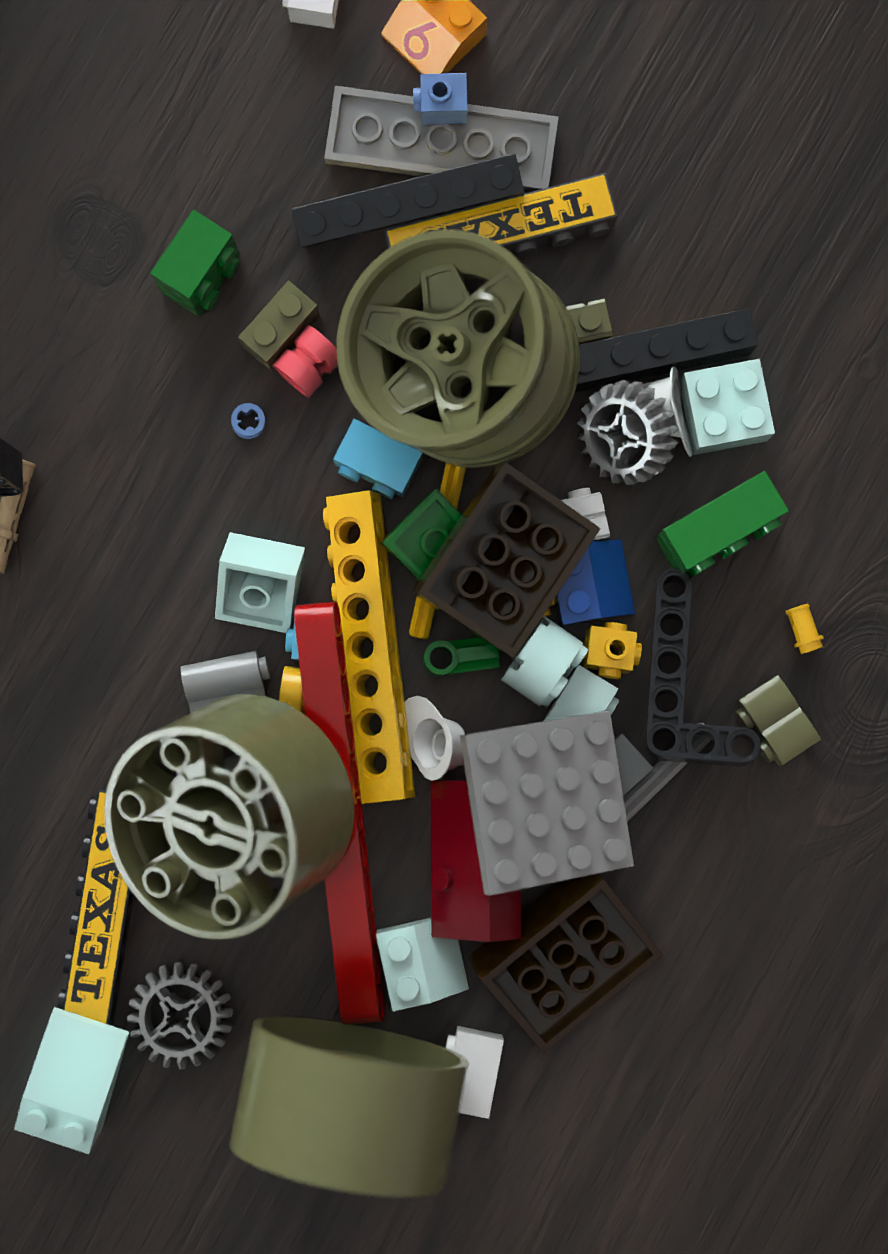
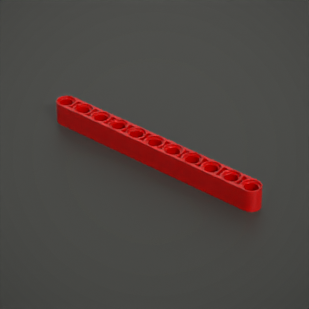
[294,601,385,1025]

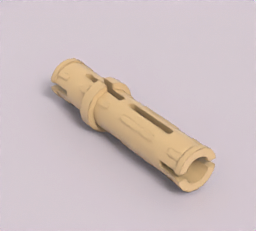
[0,459,36,574]

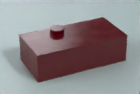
[431,780,521,942]

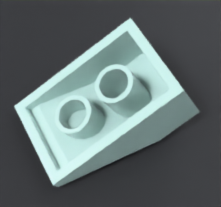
[14,1007,129,1154]

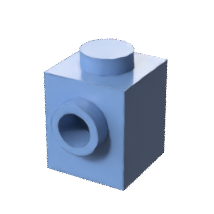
[413,73,467,125]

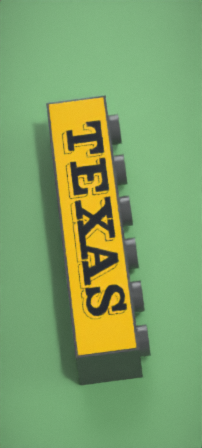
[385,173,617,256]

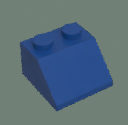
[556,539,635,628]

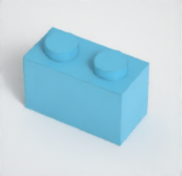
[333,419,423,499]

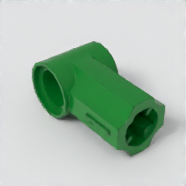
[422,637,500,678]

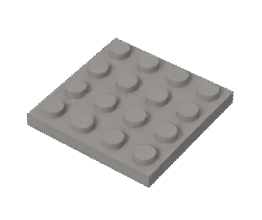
[460,711,634,895]

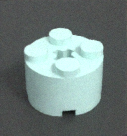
[501,616,589,708]

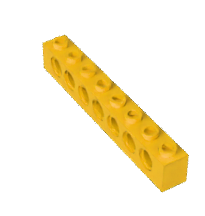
[323,490,415,804]

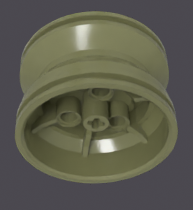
[336,230,580,468]

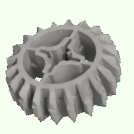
[577,380,679,485]
[127,962,234,1069]

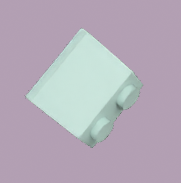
[215,532,305,633]
[376,918,469,1011]

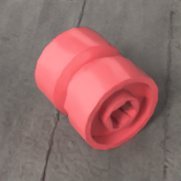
[272,325,338,398]

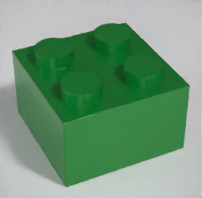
[150,209,241,317]

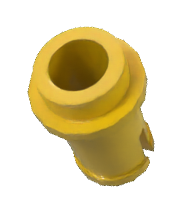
[785,603,824,654]

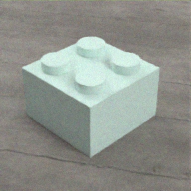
[679,359,775,455]

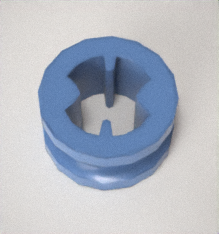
[231,403,265,439]

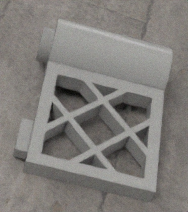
[181,651,270,756]

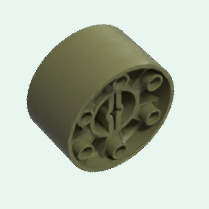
[104,694,354,939]
[229,1016,469,1197]

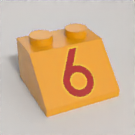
[381,0,487,74]

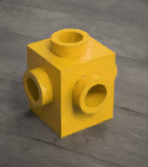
[581,622,642,679]

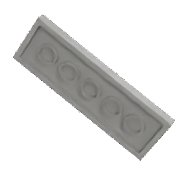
[324,86,558,192]

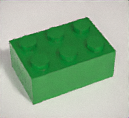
[654,471,789,578]

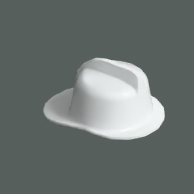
[642,366,692,457]
[405,696,465,781]

